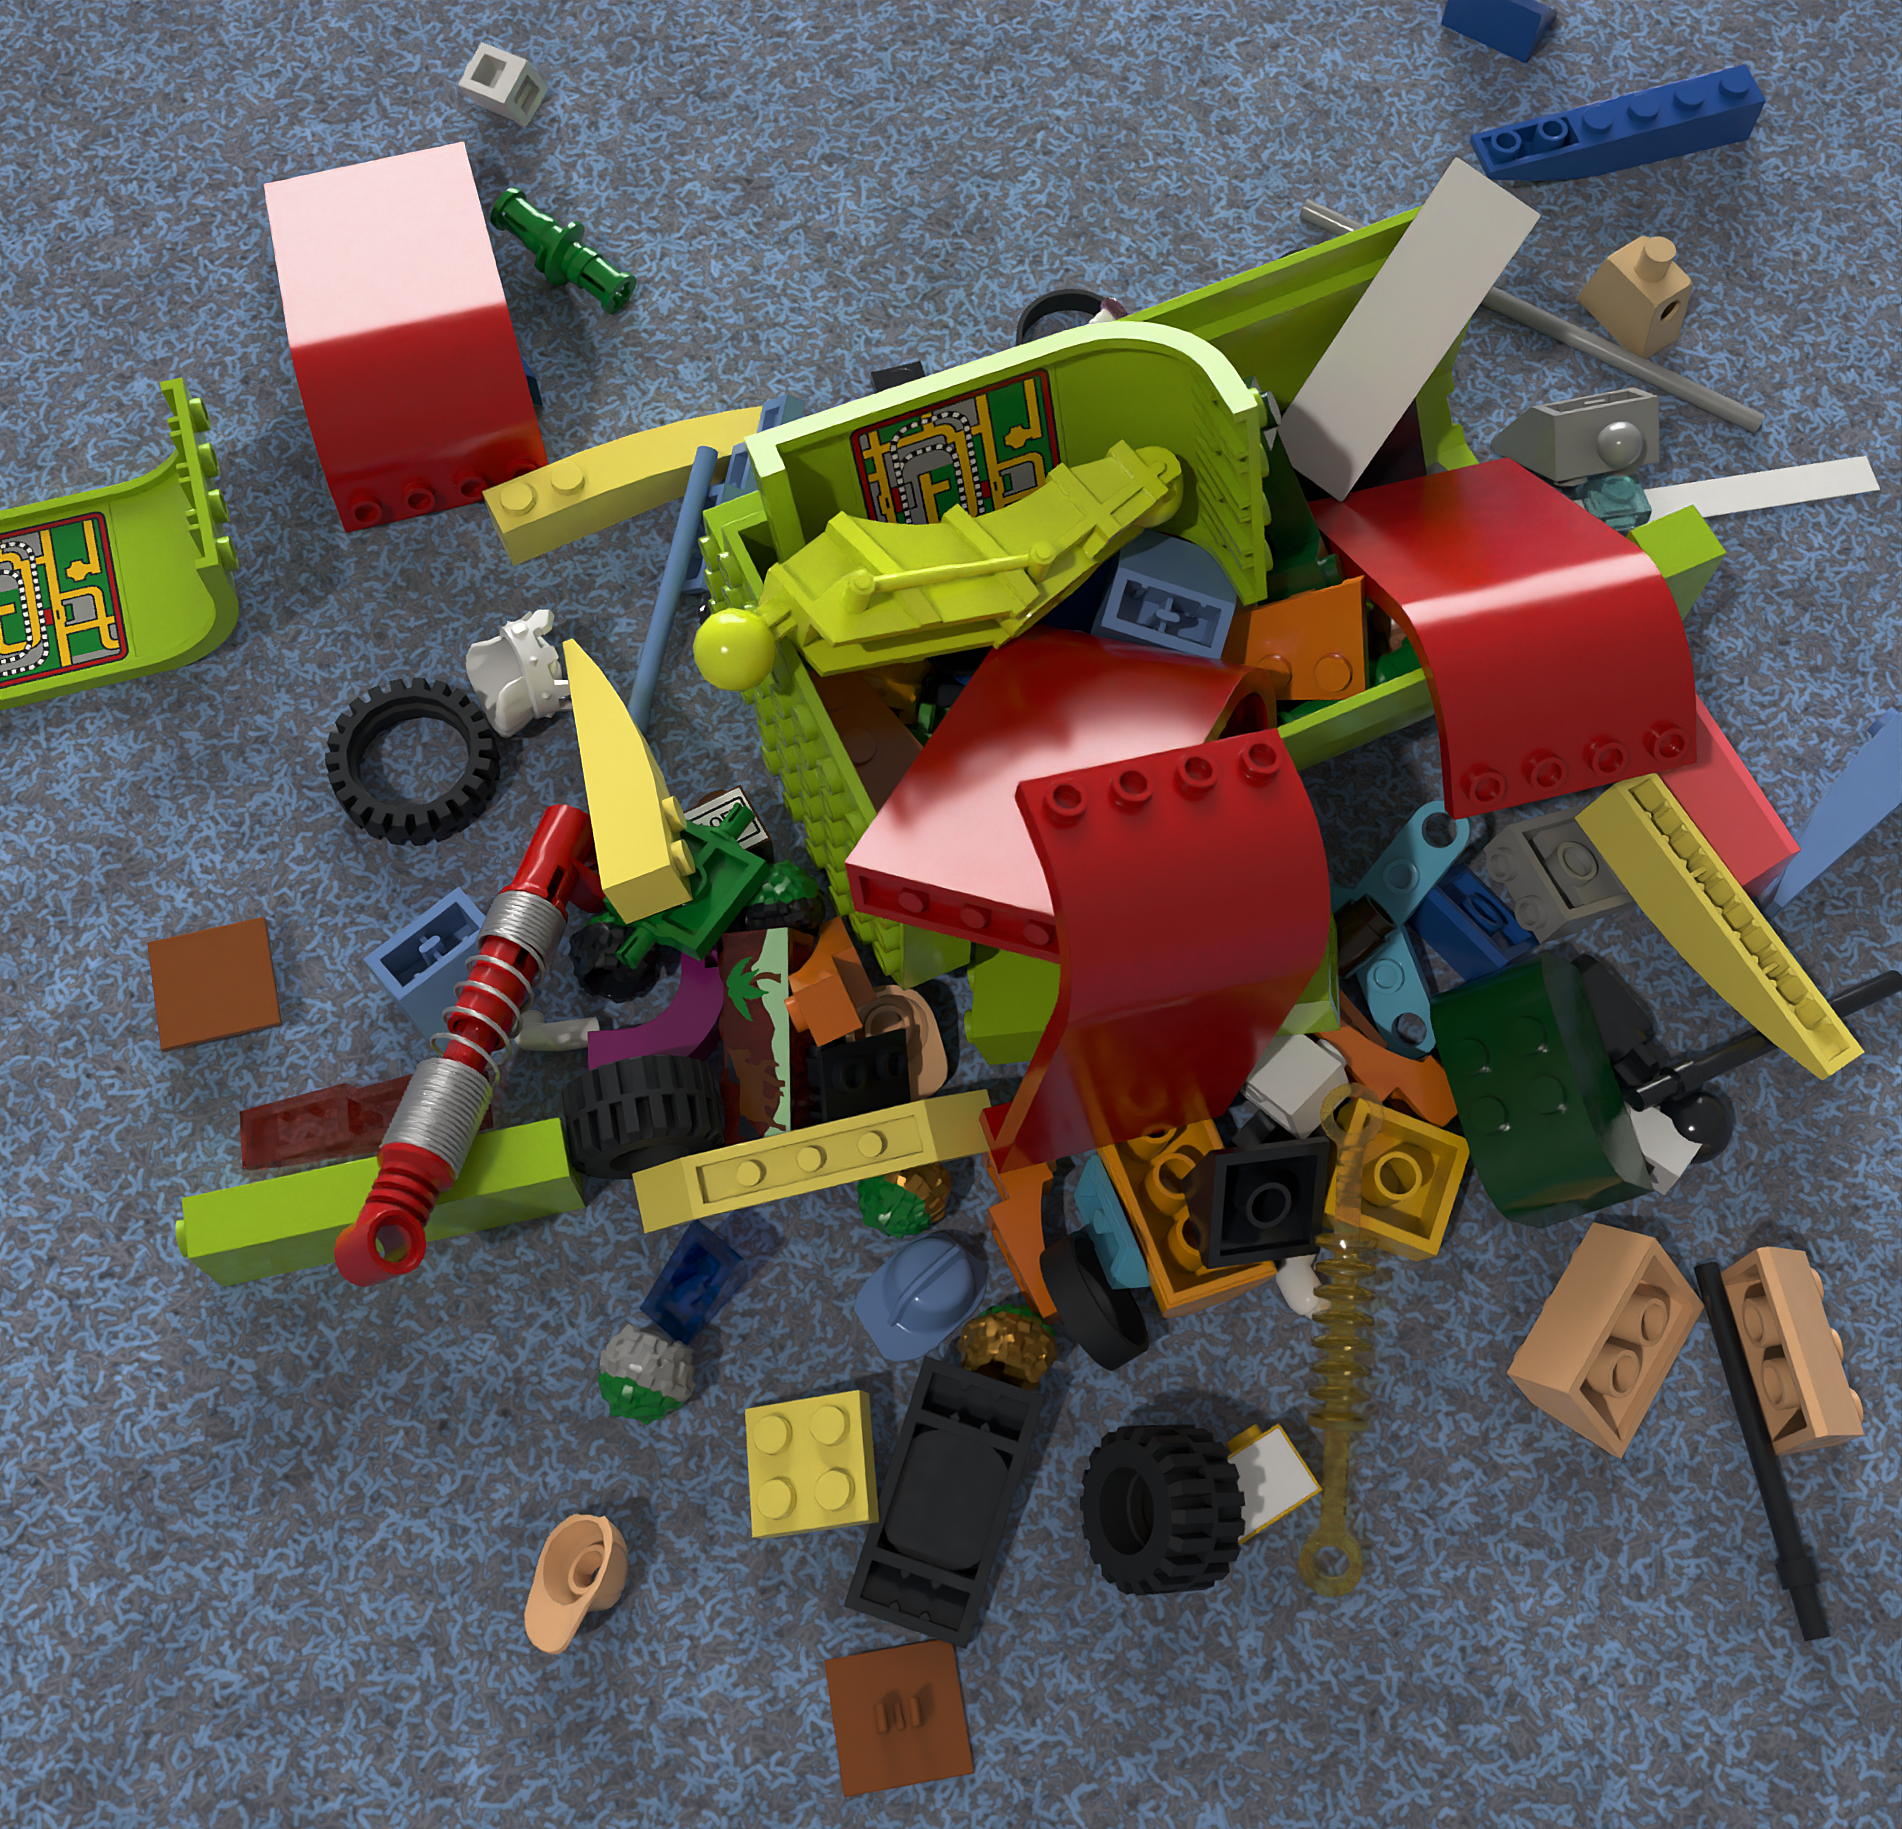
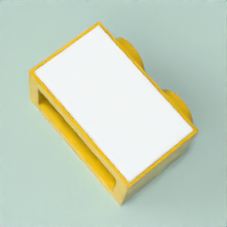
[1225,1424,1322,1546]

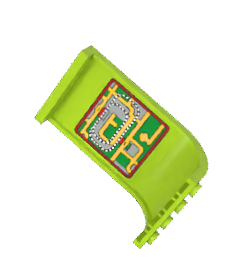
[744,321,1273,606]
[0,377,239,711]

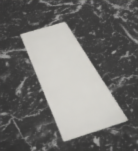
[1276,157,1540,501]

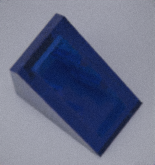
[640,1219,749,1346]

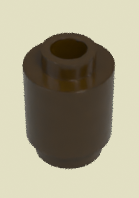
[1333,893,1397,980]

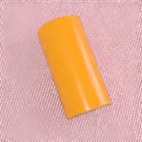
[1096,1119,1278,1318]

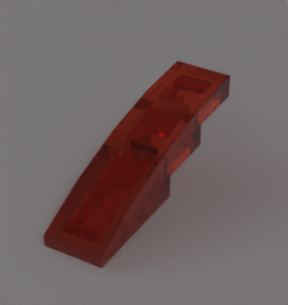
[239,1070,494,1171]

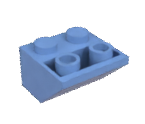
[1090,528,1237,660]
[363,886,542,1058]

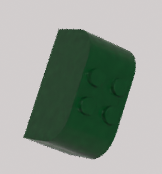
[1430,951,1654,1229]

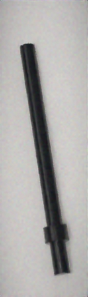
[1627,970,1902,1112]
[1693,1262,1831,1642]

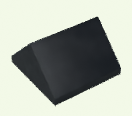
[1181,1136,1330,1269]

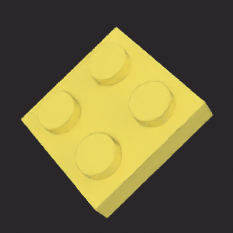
[745,1390,879,1539]

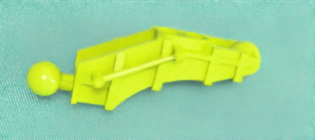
[693,439,1184,692]

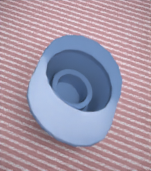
[854,1232,987,1362]

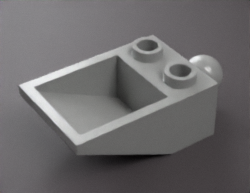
[1491,387,1660,486]

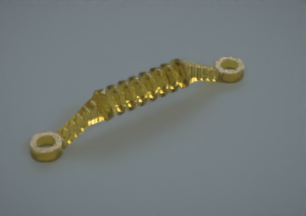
[1298,1082,1385,1597]

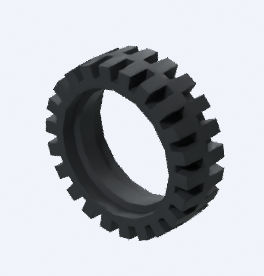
[325,678,500,846]

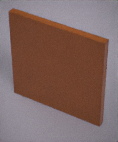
[147,916,282,1052]
[824,1640,974,1797]

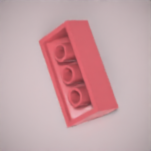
[1615,693,1801,899]

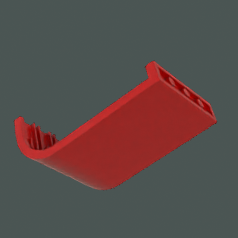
[264,142,549,533]
[1307,457,1697,820]
[844,623,1277,964]
[979,728,1331,1174]

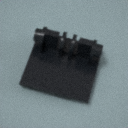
[804,1028,911,1126]

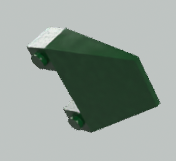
[1241,375,1347,606]

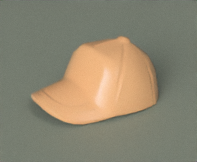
[845,985,948,1103]
[524,1513,629,1655]

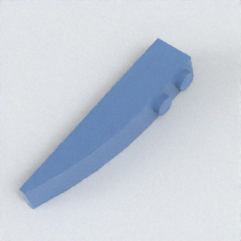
[1759,707,1902,923]

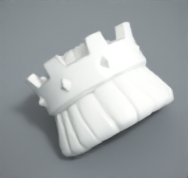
[465,610,573,738]

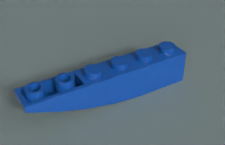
[1469,64,1766,181]

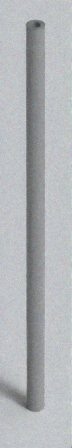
[1299,199,1766,434]

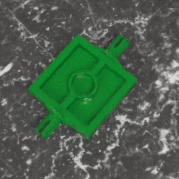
[603,802,770,969]

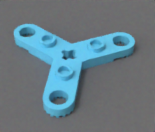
[1329,800,1473,1059]

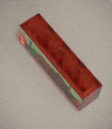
[718,927,816,1148]

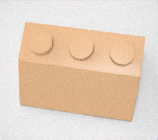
[1507,1222,1704,1459]
[1721,1246,1864,1456]

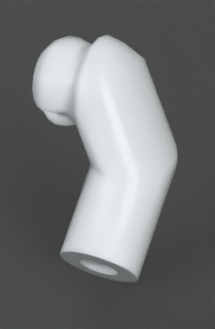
[513,1010,600,1051]
[1275,1238,1332,1320]

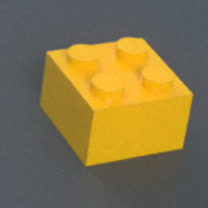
[1322,1097,1470,1262]

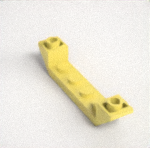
[632,1089,991,1233]

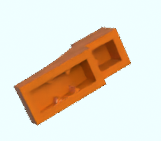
[784,916,877,1047]
[1304,1018,1458,1129]
[981,1152,1062,1326]

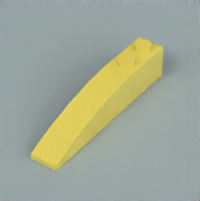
[482,406,763,566]
[562,638,696,924]
[1575,773,1864,1080]

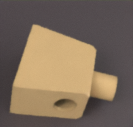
[1576,236,1693,359]

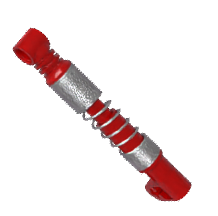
[334,804,608,1287]

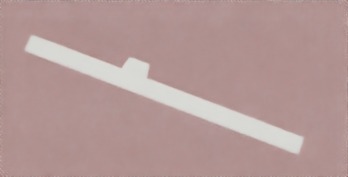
[1573,456,1880,531]

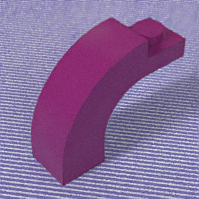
[587,941,732,1071]

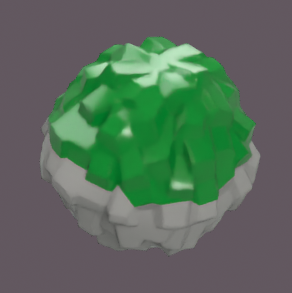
[597,1323,696,1425]

